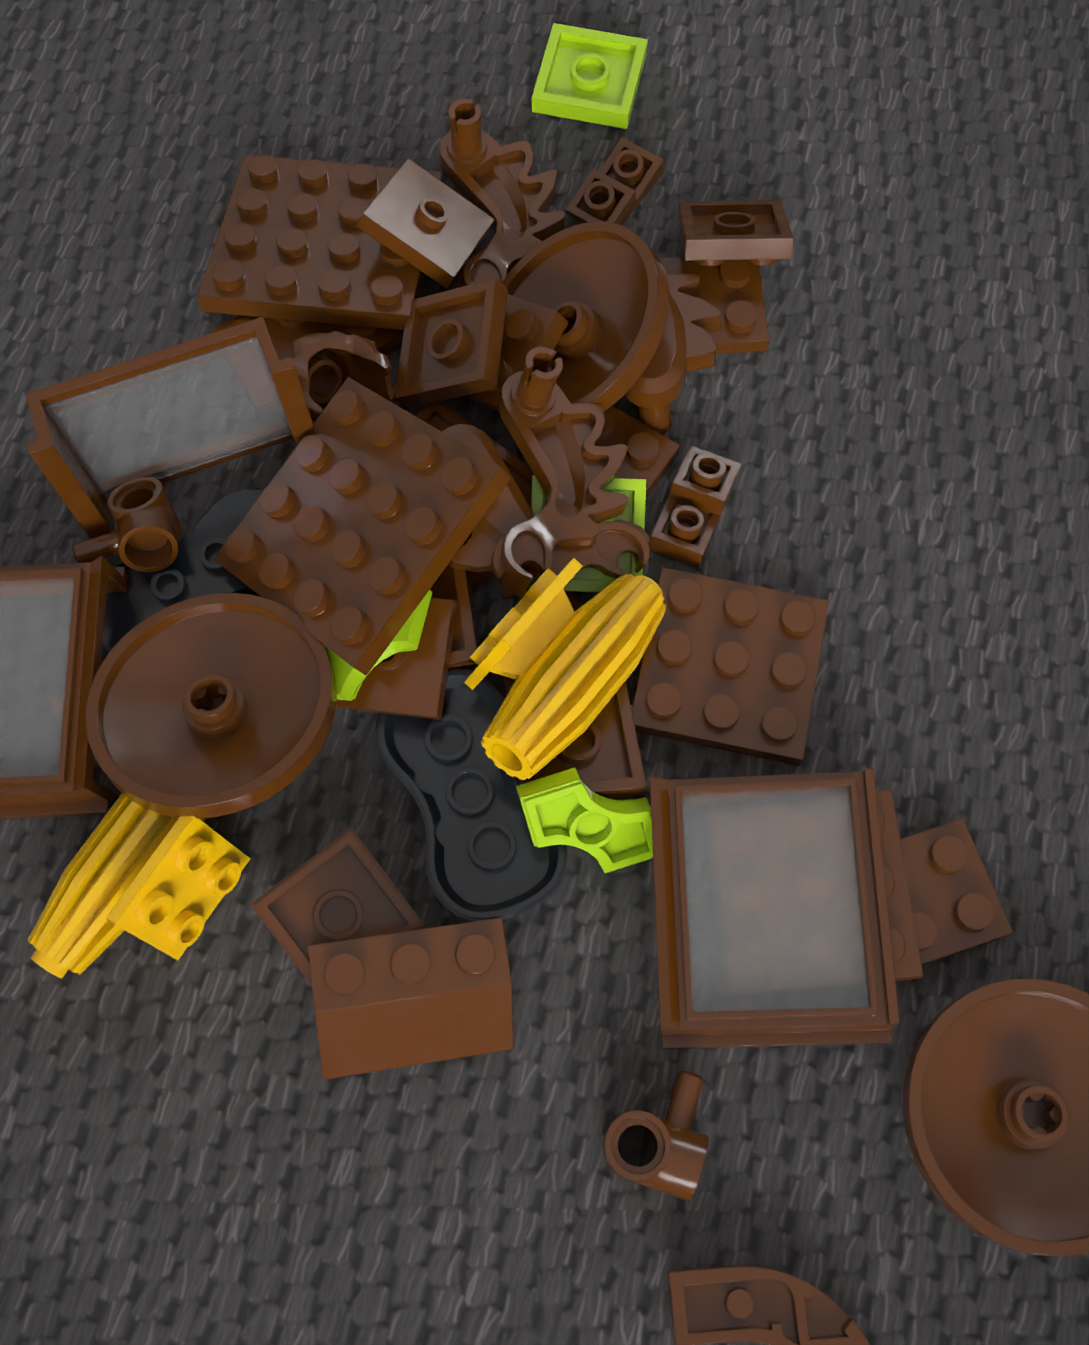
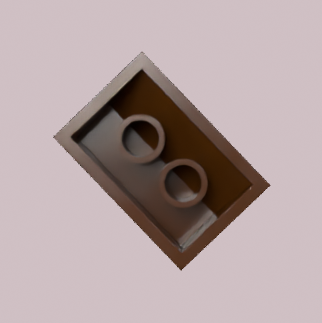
[308,918,513,1080]

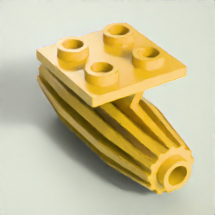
[464,558,666,780]
[28,793,250,979]

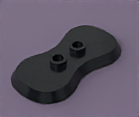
[102,488,264,662]
[375,668,568,922]

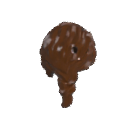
[292,331,396,424]

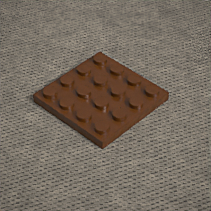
[197,155,443,331]
[213,377,511,676]

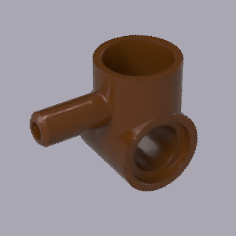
[72,477,183,572]
[603,1070,709,1202]

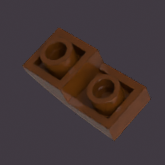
[565,137,665,225]
[648,445,741,568]

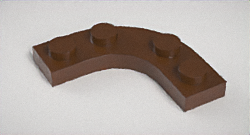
[667,1265,870,1345]

